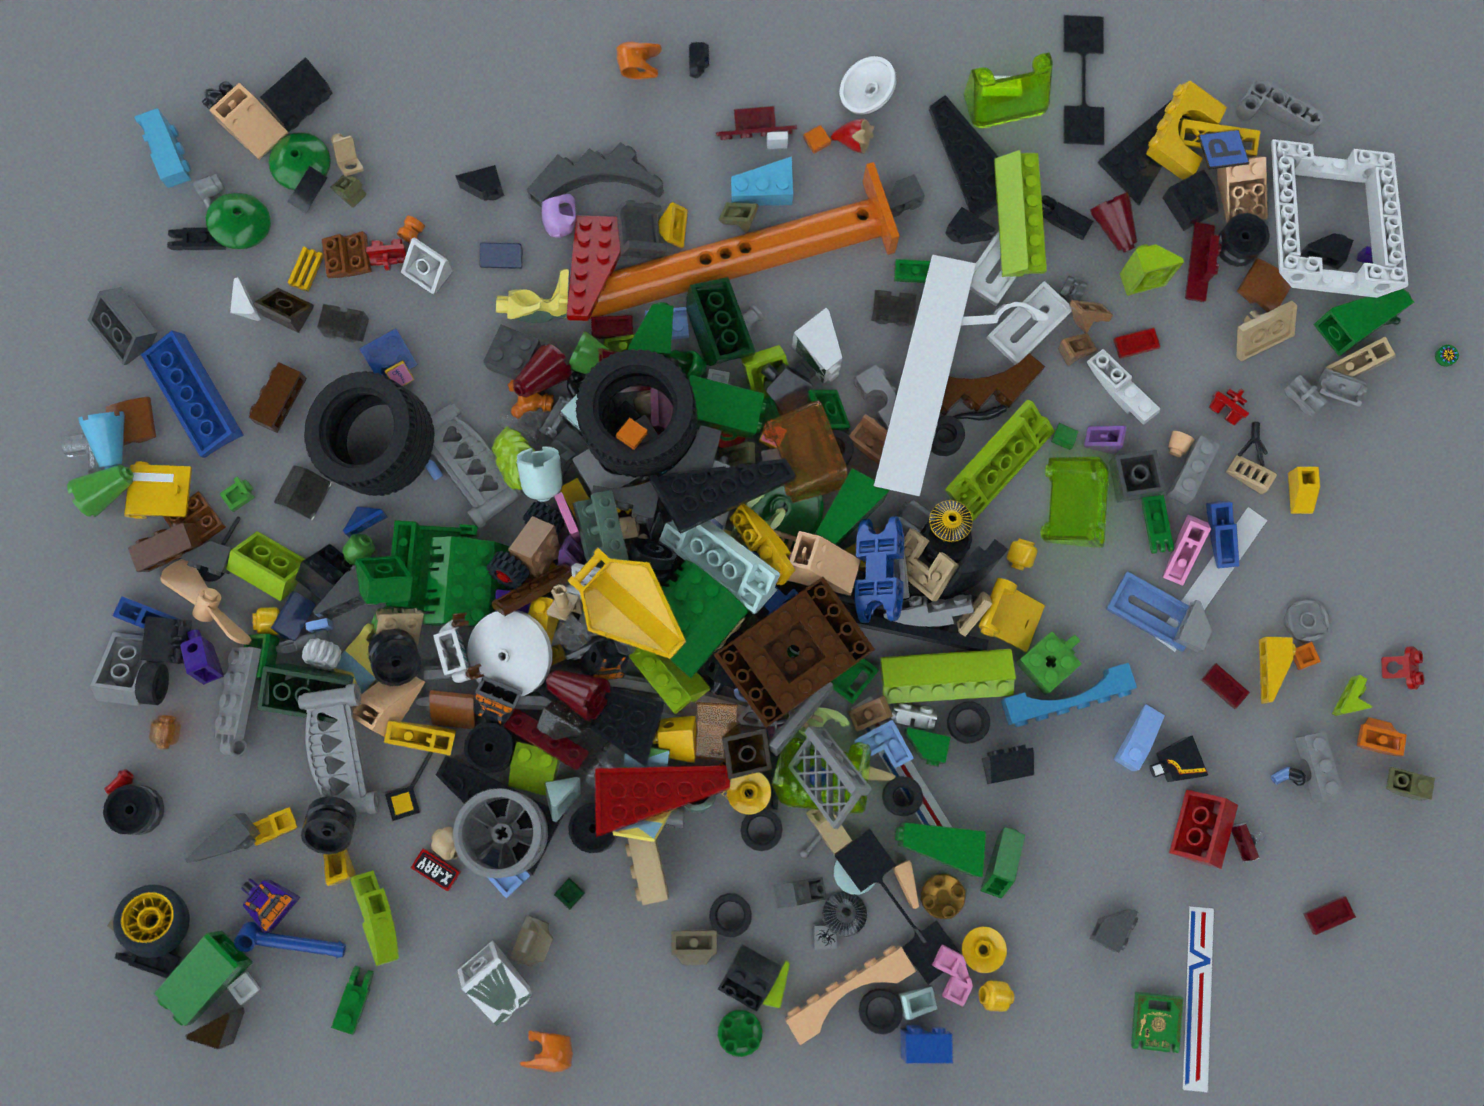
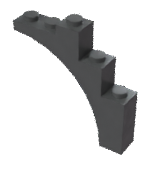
[527,142,664,208]
[591,425,721,524]

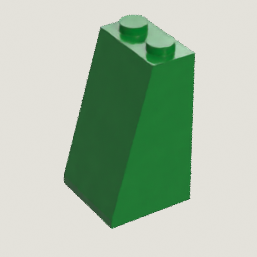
[1313,288,1414,356]
[689,375,766,439]
[815,468,889,546]
[895,823,986,877]
[154,931,253,1026]

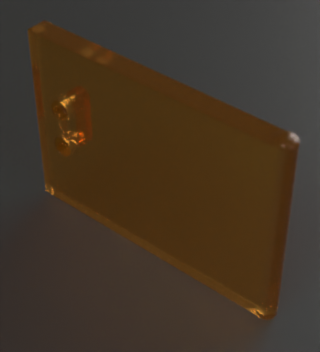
[696,702,738,760]

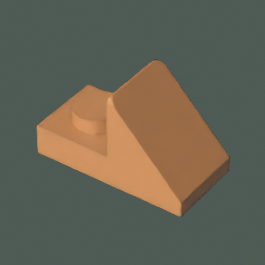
[1070,300,1113,333]
[1058,333,1097,366]
[849,696,893,732]

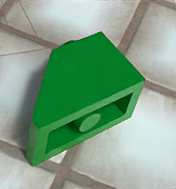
[904,727,951,767]

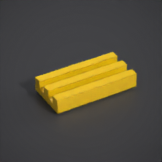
[287,246,324,292]

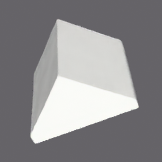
[400,237,453,295]

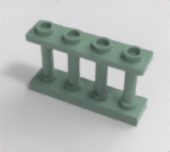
[573,490,629,568]

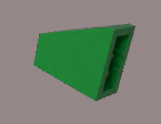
[628,302,674,358]
[980,827,1025,899]

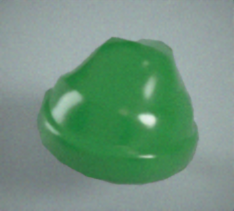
[670,349,707,379]

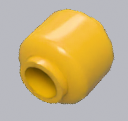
[1007,538,1038,571]
[253,607,280,635]
[979,980,1014,1012]

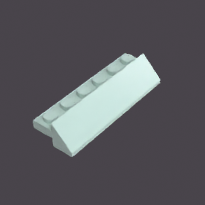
[659,520,780,614]

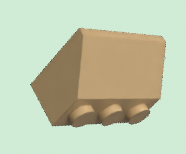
[625,838,670,905]

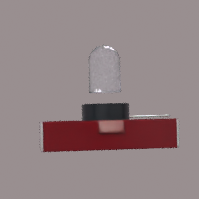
[1231,823,1265,862]

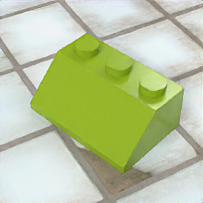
[1119,244,1184,296]
[226,531,305,601]

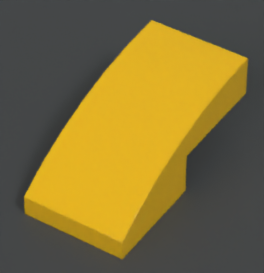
[253,807,298,846]

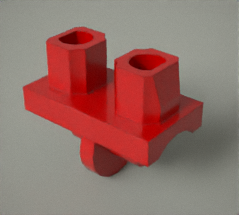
[366,239,407,271]
[1208,389,1249,425]

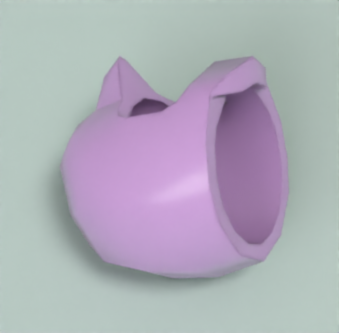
[541,194,576,238]

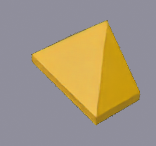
[658,202,688,248]

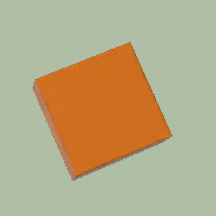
[803,125,831,154]
[616,418,648,450]
[1293,642,1321,670]

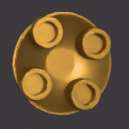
[921,874,965,919]

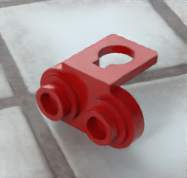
[1381,646,1424,690]

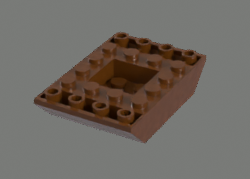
[714,577,875,728]

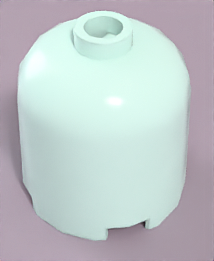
[517,447,562,502]

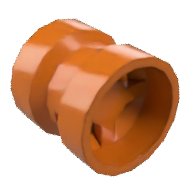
[397,215,425,243]

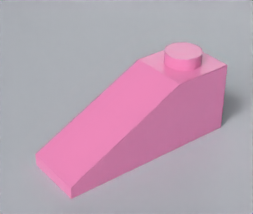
[1163,515,1211,586]

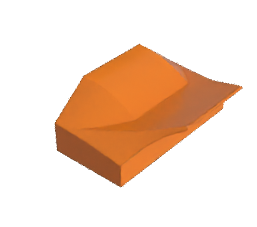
[1357,717,1407,757]

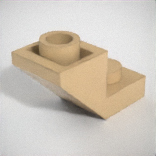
[806,801,853,855]

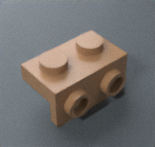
[849,414,888,465]

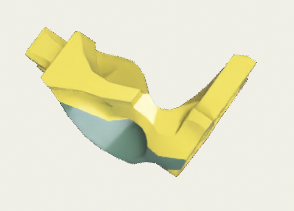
[496,269,569,323]

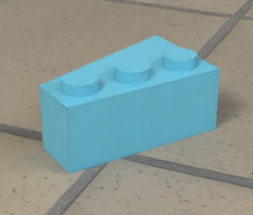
[134,108,191,188]
[731,156,793,206]

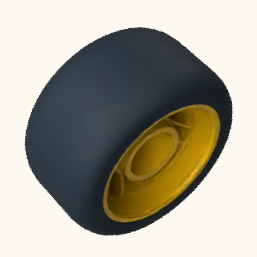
[113,885,190,958]

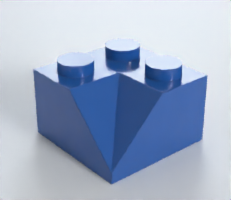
[900,1024,953,1063]

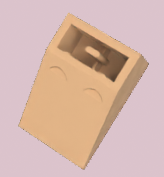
[210,83,288,160]
[1217,156,1268,223]
[788,531,861,596]
[352,677,425,737]

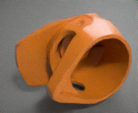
[616,41,661,80]
[520,1030,573,1072]

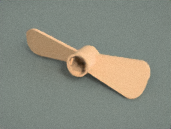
[160,559,251,645]

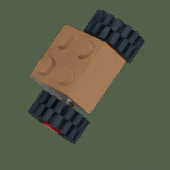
[486,501,565,590]

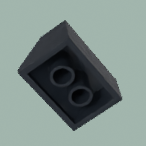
[260,57,333,133]

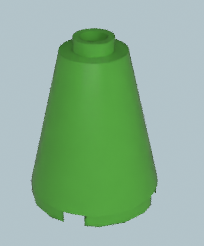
[568,331,609,374]
[67,465,134,517]

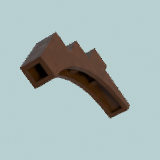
[940,353,1045,416]

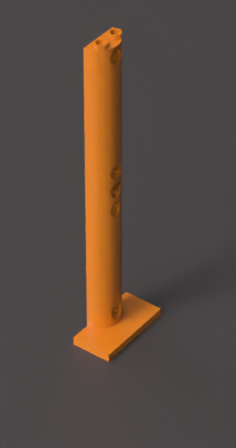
[569,162,900,320]

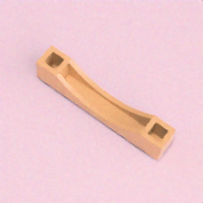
[785,945,916,1045]

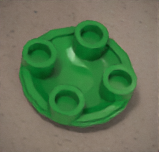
[718,1010,763,1057]

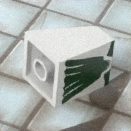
[792,308,842,384]
[457,940,532,1026]

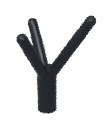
[1238,422,1268,467]

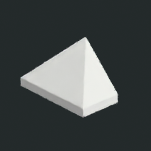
[230,277,261,321]

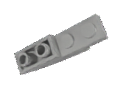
[884,595,974,627]

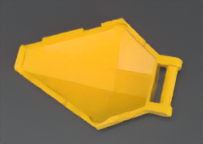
[568,548,686,659]

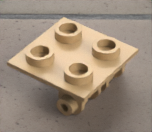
[375,608,424,645]

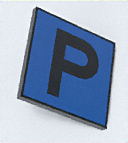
[1198,130,1250,169]

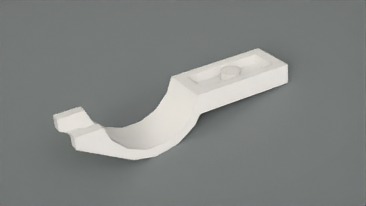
[961,302,1048,325]

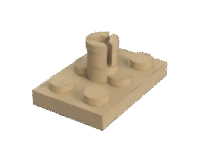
[1236,301,1297,362]

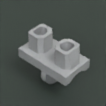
[1284,375,1327,417]

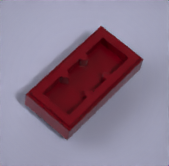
[591,315,633,339]
[1201,663,1250,709]
[1303,896,1356,935]

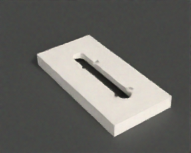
[970,231,1016,306]
[987,281,1072,365]

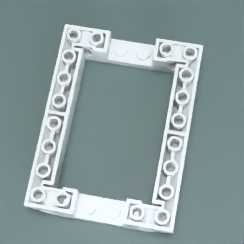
[1271,139,1408,298]

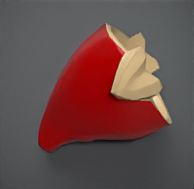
[831,119,874,153]

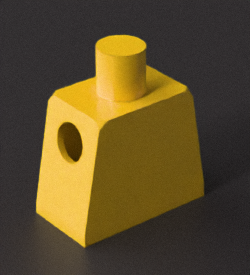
[653,716,698,763]

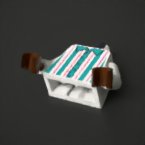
[433,612,484,683]

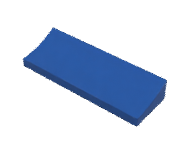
[141,330,244,458]

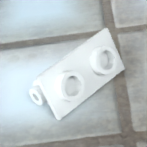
[891,703,937,730]

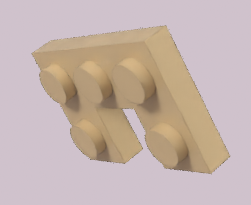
[904,528,959,601]

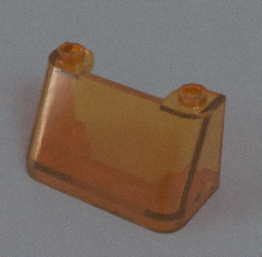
[763,400,847,503]

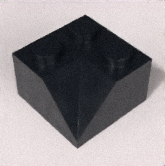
[1162,170,1219,231]

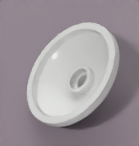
[840,56,897,114]

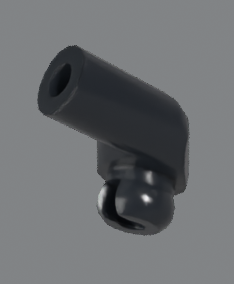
[567,371,582,399]

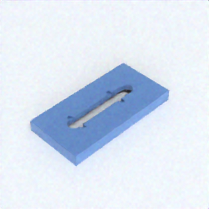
[1106,571,1189,652]

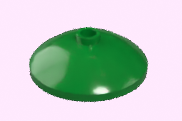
[269,133,331,190]
[206,193,271,249]

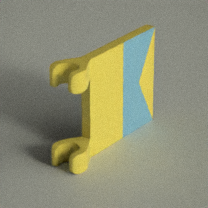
[333,623,377,694]
[613,809,675,842]

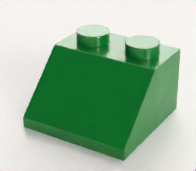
[355,556,413,605]

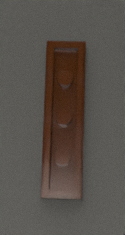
[492,563,572,616]

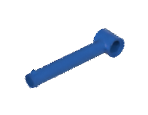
[234,922,346,958]

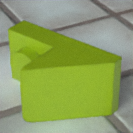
[1332,675,1373,716]

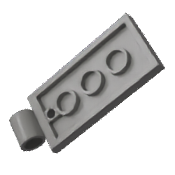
[214,647,261,756]

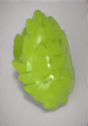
[491,426,535,490]

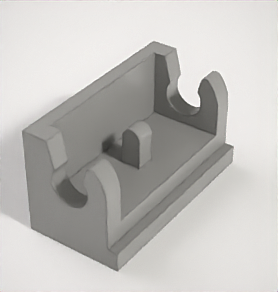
[1316,368,1367,407]

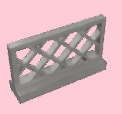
[736,655,833,756]
[788,726,872,829]

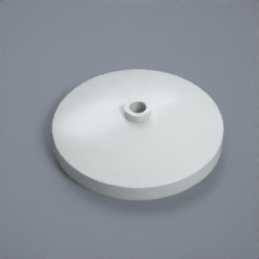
[467,610,552,697]

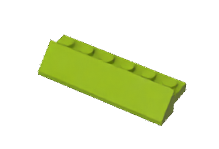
[994,150,1047,277]
[944,399,1055,521]
[629,648,711,714]
[881,649,1016,704]

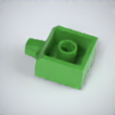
[1015,631,1082,695]

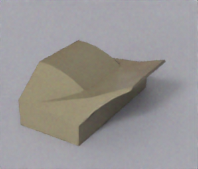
[510,915,553,967]
[671,930,717,965]

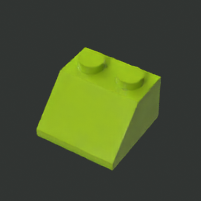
[740,345,788,399]
[508,742,561,796]

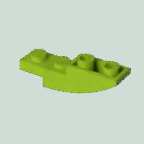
[350,870,399,966]

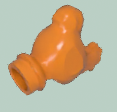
[508,380,554,419]

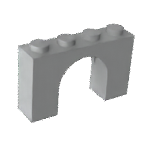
[572,415,669,492]

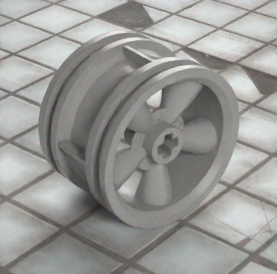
[453,789,548,878]

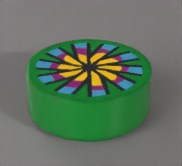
[1435,345,1459,367]

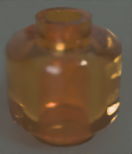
[149,715,181,749]

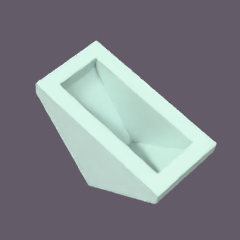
[546,777,581,822]
[898,986,937,1020]

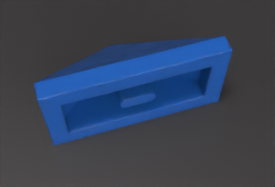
[343,507,388,538]

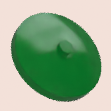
[745,466,824,549]

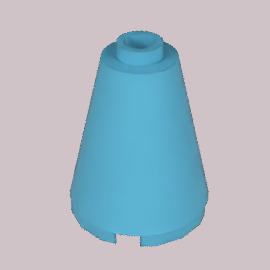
[78,411,125,469]

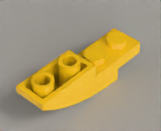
[730,504,796,585]

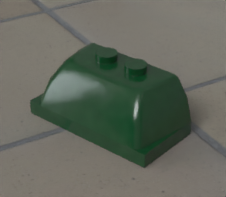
[686,277,756,366]
[257,663,354,723]

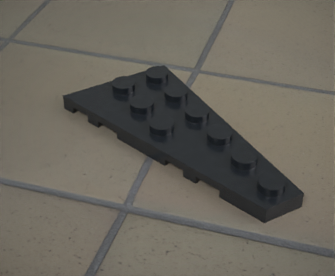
[929,95,999,218]
[1098,100,1190,205]
[649,458,796,534]
[535,670,665,767]
[436,755,564,875]

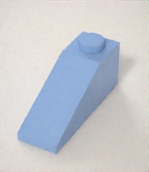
[1113,704,1165,771]

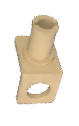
[331,133,364,176]
[547,585,583,620]

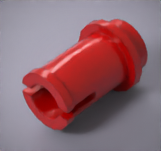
[104,769,135,795]

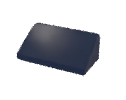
[480,243,523,269]
[271,591,316,641]

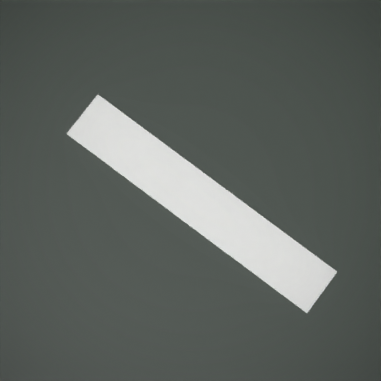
[874,254,976,496]

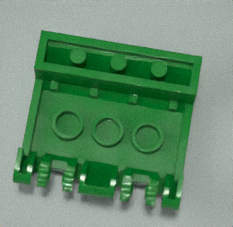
[386,520,478,612]
[423,536,511,627]
[661,560,749,678]

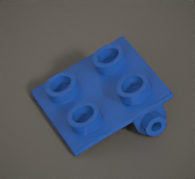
[359,328,418,378]

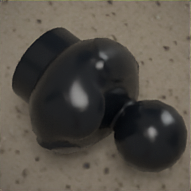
[202,81,233,110]

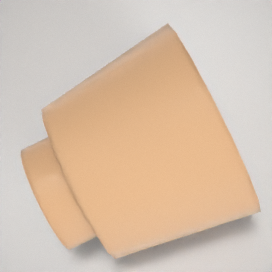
[1168,431,1195,457]

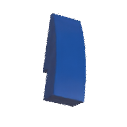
[1206,501,1240,569]
[112,596,181,628]

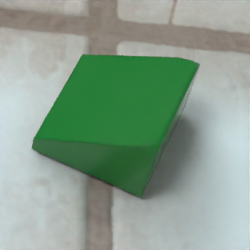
[1051,423,1078,450]

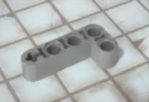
[1236,79,1324,135]

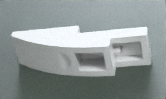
[1087,349,1160,425]

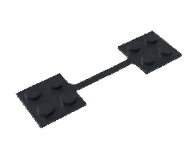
[1064,15,1104,145]
[834,829,961,985]

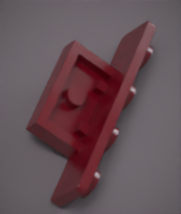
[716,106,797,140]
[1185,222,1221,302]
[503,708,588,770]

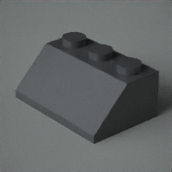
[88,287,158,365]

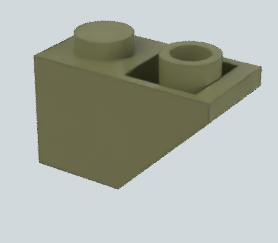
[1386,767,1435,801]

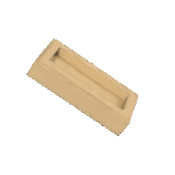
[956,591,992,636]

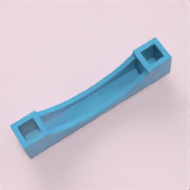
[1000,663,1137,728]

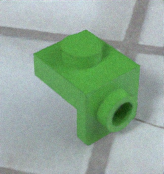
[220,476,255,512]

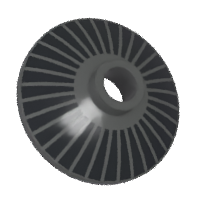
[822,891,867,937]

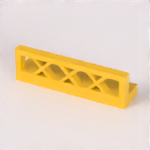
[1178,119,1261,156]

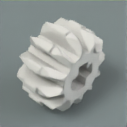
[302,638,342,670]

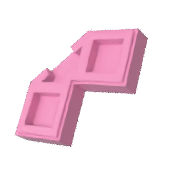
[932,945,973,1007]

